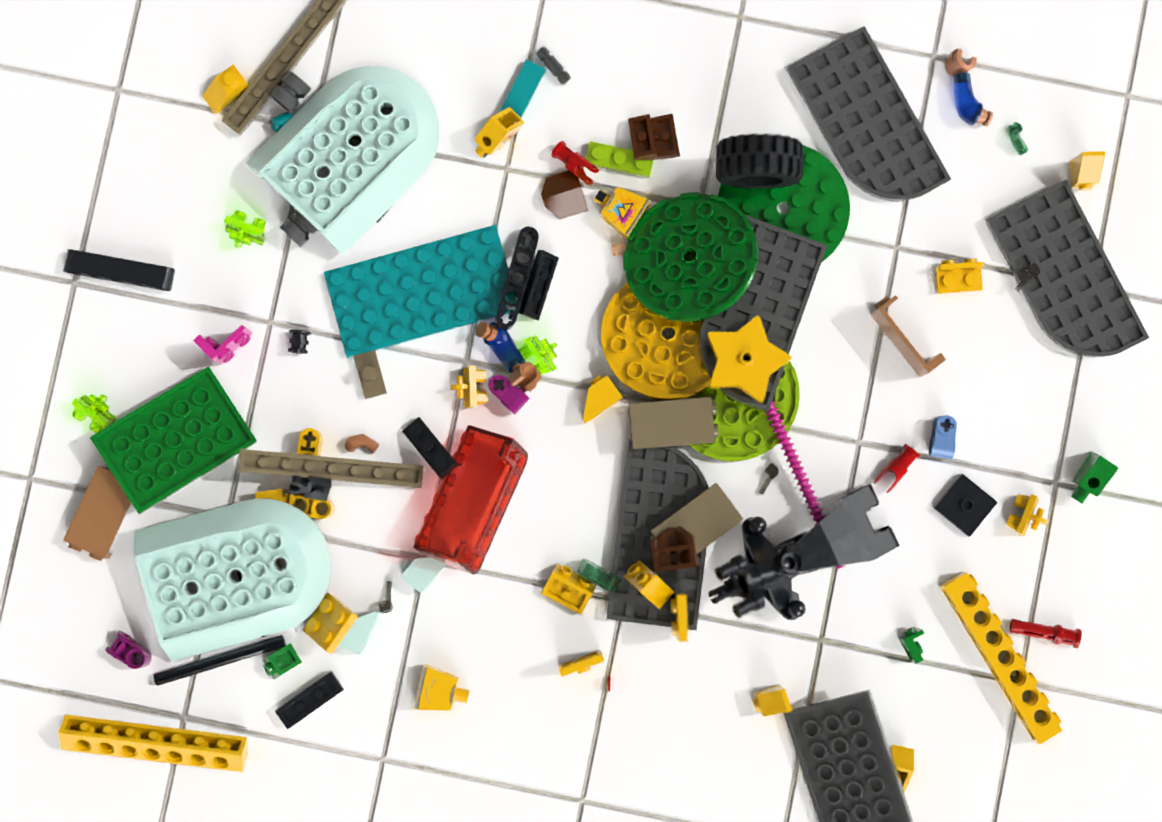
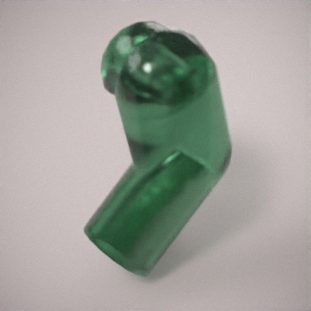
[1007,122,1029,156]

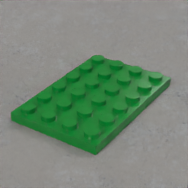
[89,366,257,515]

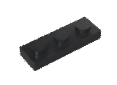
[518,250,559,321]
[402,417,459,480]
[275,671,345,730]

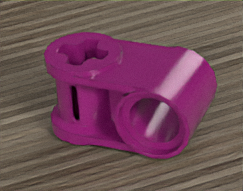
[488,375,530,415]
[105,630,152,669]

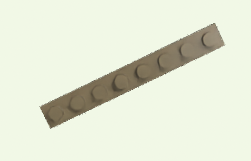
[221,0,348,136]
[238,449,424,488]

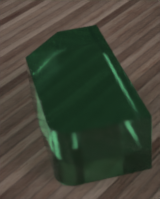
[577,559,622,592]

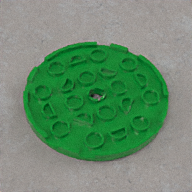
[718,145,850,262]
[623,192,758,322]

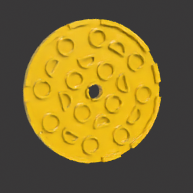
[601,281,711,400]

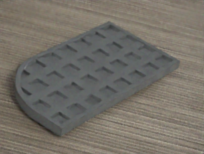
[786,26,952,201]
[985,180,1150,357]
[699,215,828,412]
[606,439,709,631]

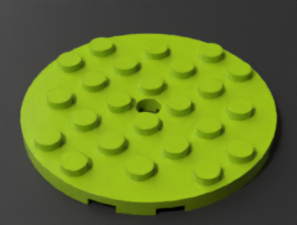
[684,361,800,462]

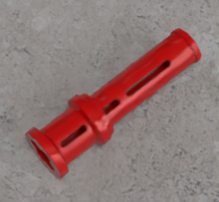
[1009,618,1082,649]

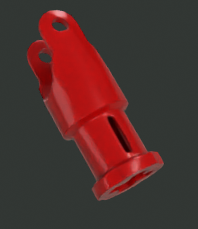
[551,141,599,185]
[874,444,921,494]

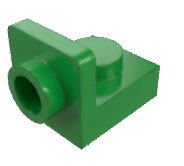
[898,627,925,664]
[263,643,302,680]

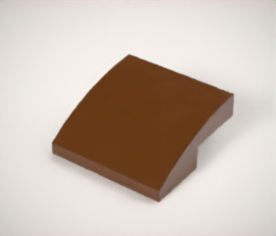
[628,113,681,160]

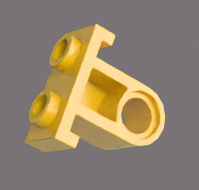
[624,560,675,609]

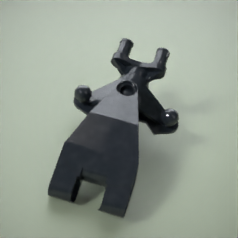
[708,484,900,621]

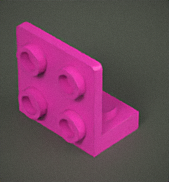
[193,325,252,364]

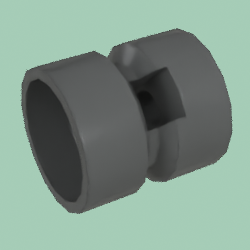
[269,70,311,113]
[280,210,317,247]

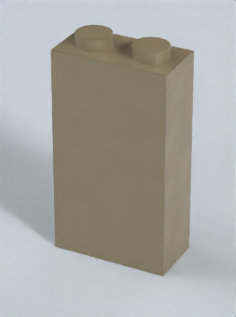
[628,397,718,449]
[649,482,744,555]

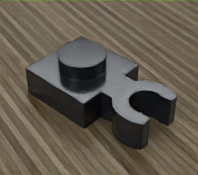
[289,476,332,501]

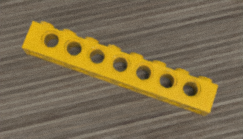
[939,572,1063,745]
[58,714,248,772]

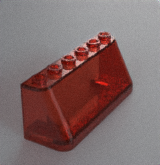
[412,425,528,575]

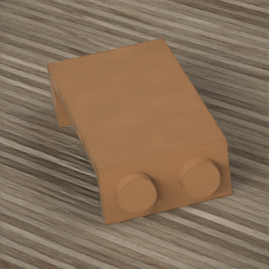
[870,295,947,377]
[63,466,131,561]

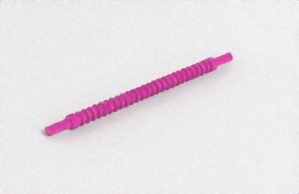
[765,401,845,569]

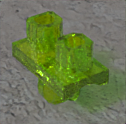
[224,210,266,249]
[518,335,558,375]
[71,394,117,433]

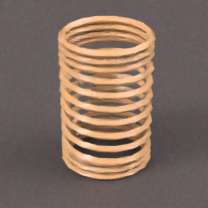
[612,243,627,257]

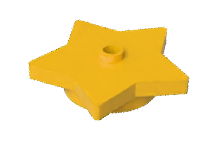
[707,316,792,403]

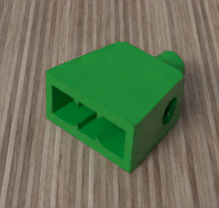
[1071,451,1119,504]

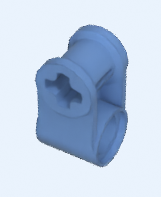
[929,415,957,459]

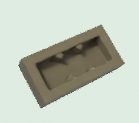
[353,350,388,400]

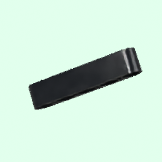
[63,249,175,292]

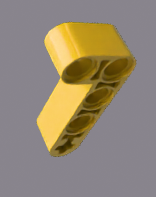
[289,428,335,519]

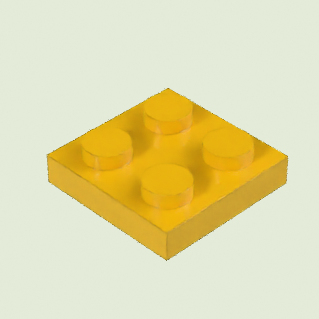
[302,593,358,654]
[670,593,688,642]

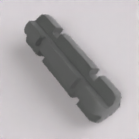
[536,46,571,85]

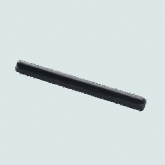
[153,635,286,686]

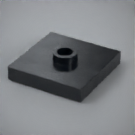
[933,474,998,537]

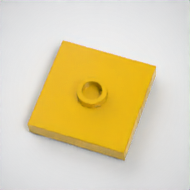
[559,650,605,677]

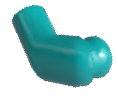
[271,112,295,132]

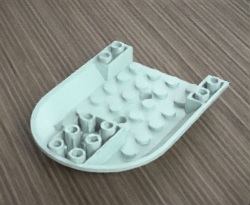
[246,66,440,256]
[134,498,331,661]

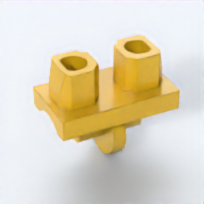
[450,366,487,408]
[1006,494,1048,537]

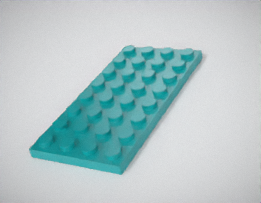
[323,224,517,358]

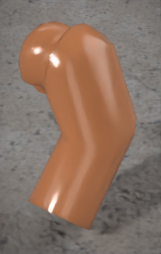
[344,434,380,453]

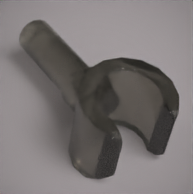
[1014,263,1040,292]
[759,463,779,495]
[379,581,393,614]

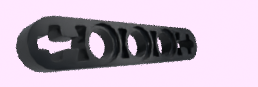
[495,226,539,330]

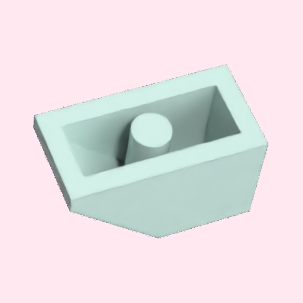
[400,555,452,594]
[338,610,381,655]

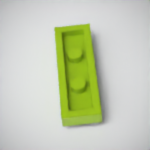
[586,141,654,178]

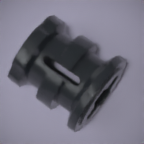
[288,329,311,354]

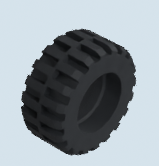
[716,133,803,189]

